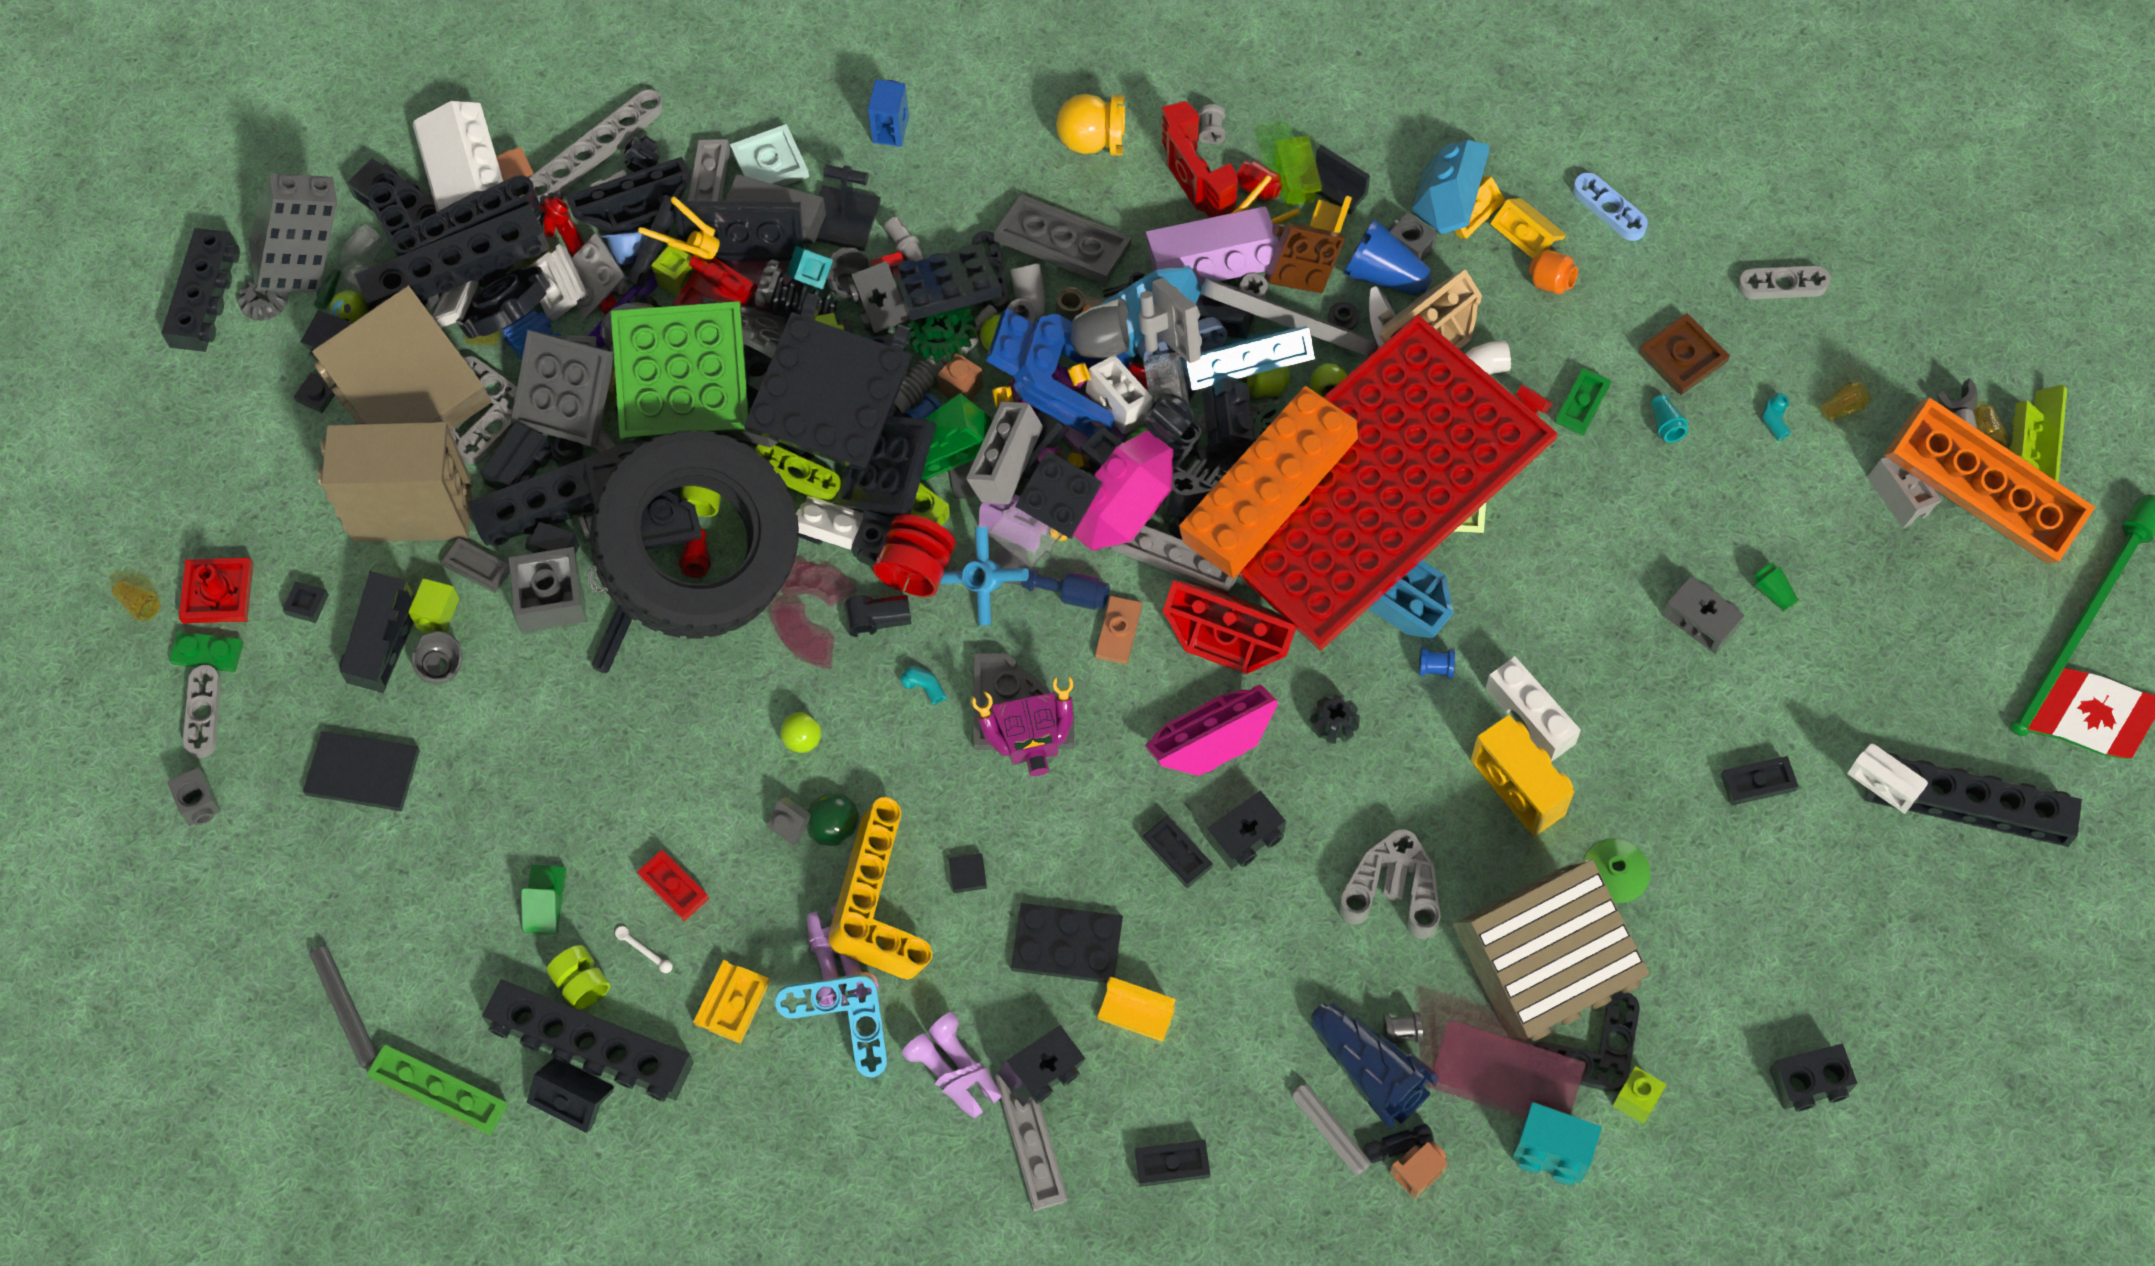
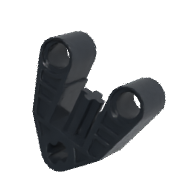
[1164,421,1247,516]

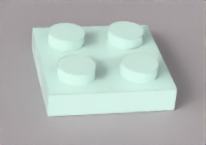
[730,124,809,187]

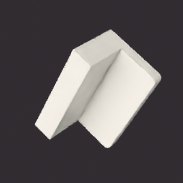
[1848,743,1928,814]

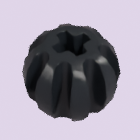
[1144,394,1193,442]
[1310,694,1360,744]

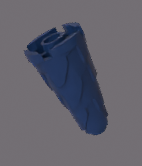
[1311,1003,1438,1127]

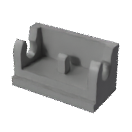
[1867,457,1942,528]

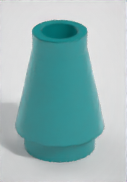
[1650,395,1688,443]

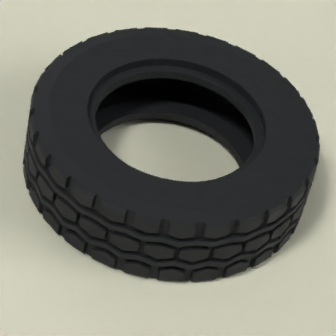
[590,430,799,639]

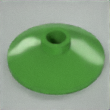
[1583,839,1650,903]

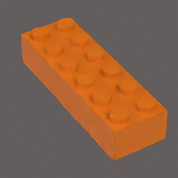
[1179,386,1358,579]
[1883,398,2095,564]

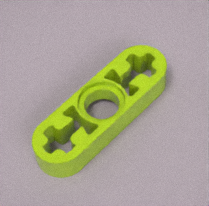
[755,444,841,502]

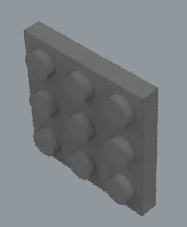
[510,330,614,446]

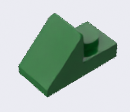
[521,865,567,934]

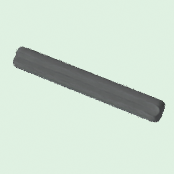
[309,945,377,1069]

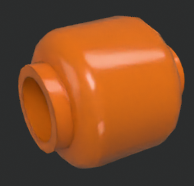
[1529,250,1578,294]

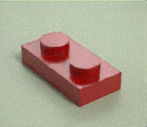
[637,850,709,922]

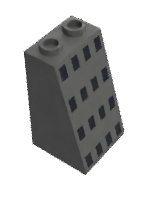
[248,173,337,293]

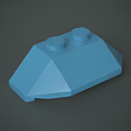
[1411,140,1490,234]
[1101,265,1202,357]
[1368,560,1453,638]

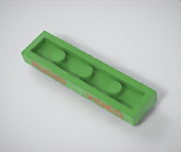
[366,1044,508,1137]

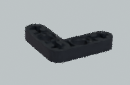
[1526,992,1640,1092]

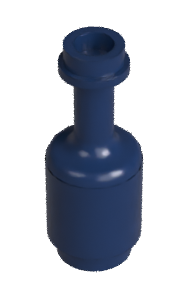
[1022,569,1110,610]

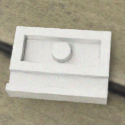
[526,244,588,321]
[795,495,863,550]

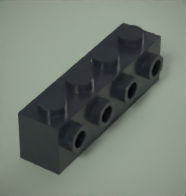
[161,228,240,352]

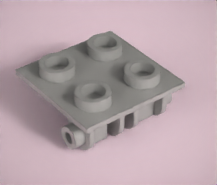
[571,232,629,319]

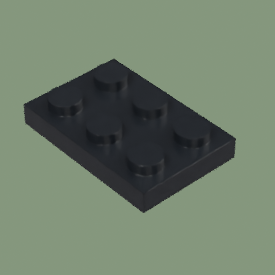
[1011,903,1123,983]

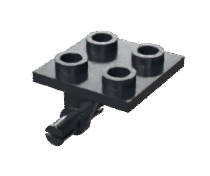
[815,164,881,251]
[1015,450,1104,539]

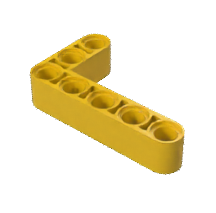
[828,797,932,980]

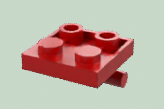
[672,255,758,306]

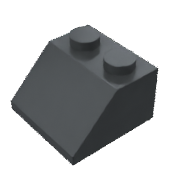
[508,547,587,632]

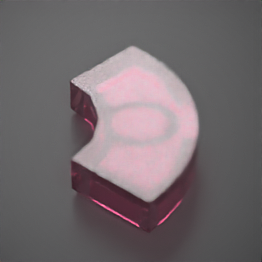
[780,562,857,607]
[772,602,835,669]

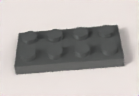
[994,194,1132,285]

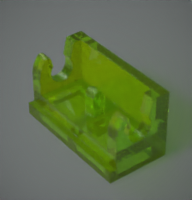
[1274,136,1322,206]

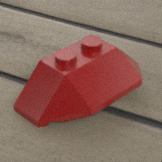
[1163,580,1296,674]

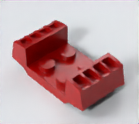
[1161,101,1238,218]

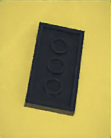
[675,201,804,261]

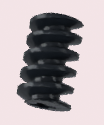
[771,274,840,319]

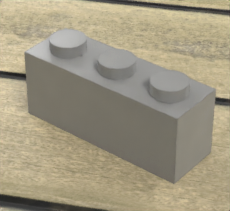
[966,401,1043,505]

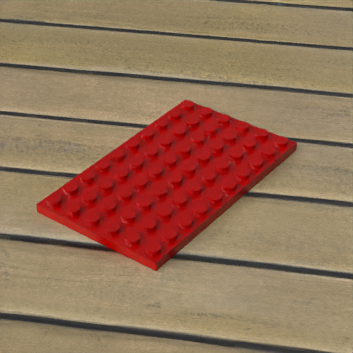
[1184,315,1557,651]

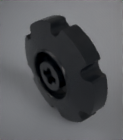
[456,266,551,338]

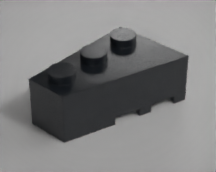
[339,571,415,693]

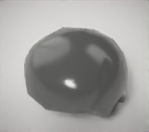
[826,247,870,298]
[411,631,463,685]

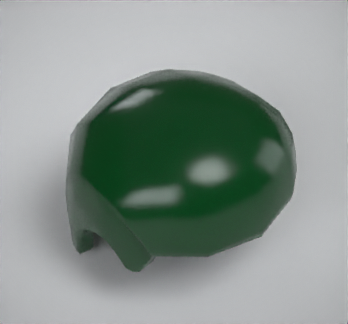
[806,792,859,846]

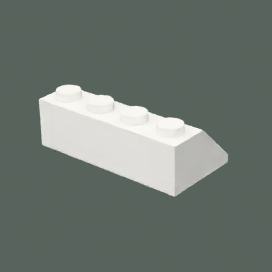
[413,101,503,212]

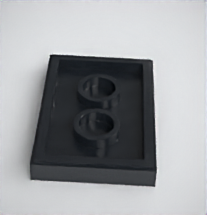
[303,731,420,812]

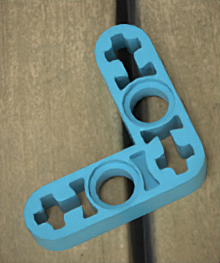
[775,974,887,1077]

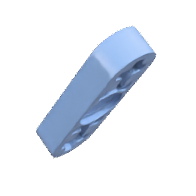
[1573,173,1648,241]

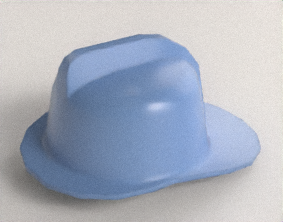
[599,221,653,265]

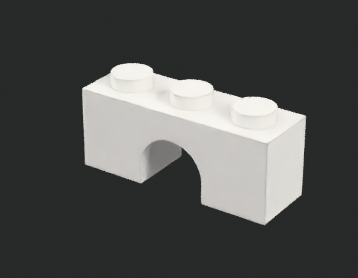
[1485,657,1581,762]

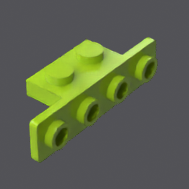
[2009,384,2067,483]

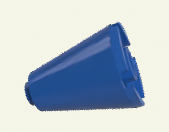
[1343,219,1433,296]

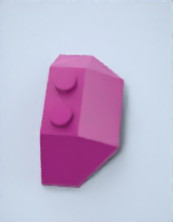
[1073,430,1173,551]
[1145,685,1278,776]

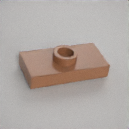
[1095,596,1142,665]

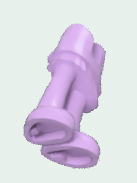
[807,905,879,1006]
[901,1012,1001,1119]

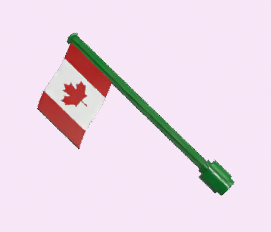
[2010,494,2155,759]

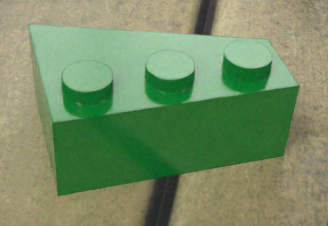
[920,393,992,482]

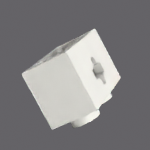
[1086,356,1153,435]

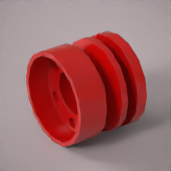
[873,514,956,597]

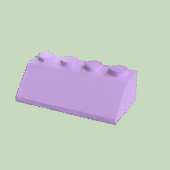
[1145,206,1279,285]

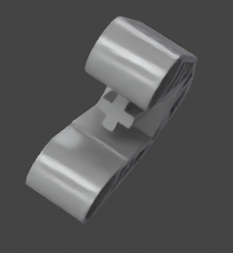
[1339,829,1440,939]

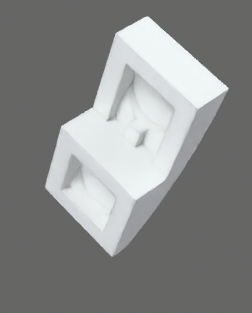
[1369,286,1396,348]

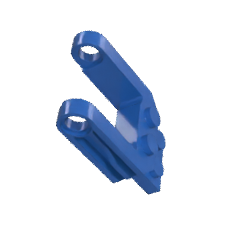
[986,308,1132,438]

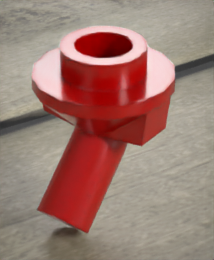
[541,197,571,238]

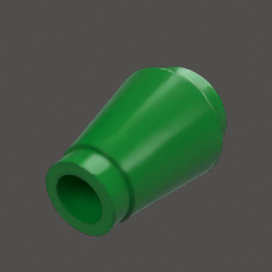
[1752,562,1799,612]

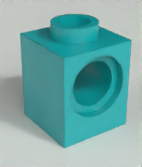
[786,246,833,289]

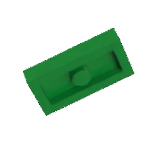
[1555,368,1612,436]
[169,631,244,672]

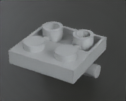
[1139,278,1202,364]

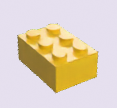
[1470,714,1575,837]

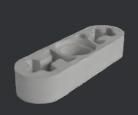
[1738,266,1831,299]
[183,665,222,758]

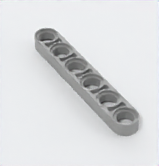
[530,89,663,207]
[1200,278,1378,357]

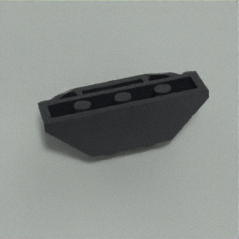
[565,157,691,234]

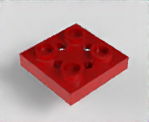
[179,558,254,624]

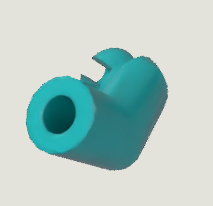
[1762,393,1791,441]
[900,666,947,705]

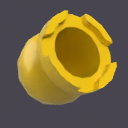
[1055,94,1125,156]

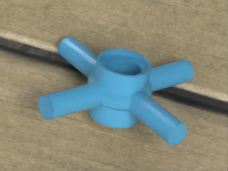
[940,527,1029,625]

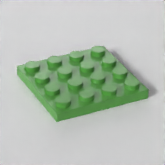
[611,301,749,440]

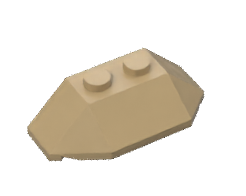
[1379,269,1482,349]

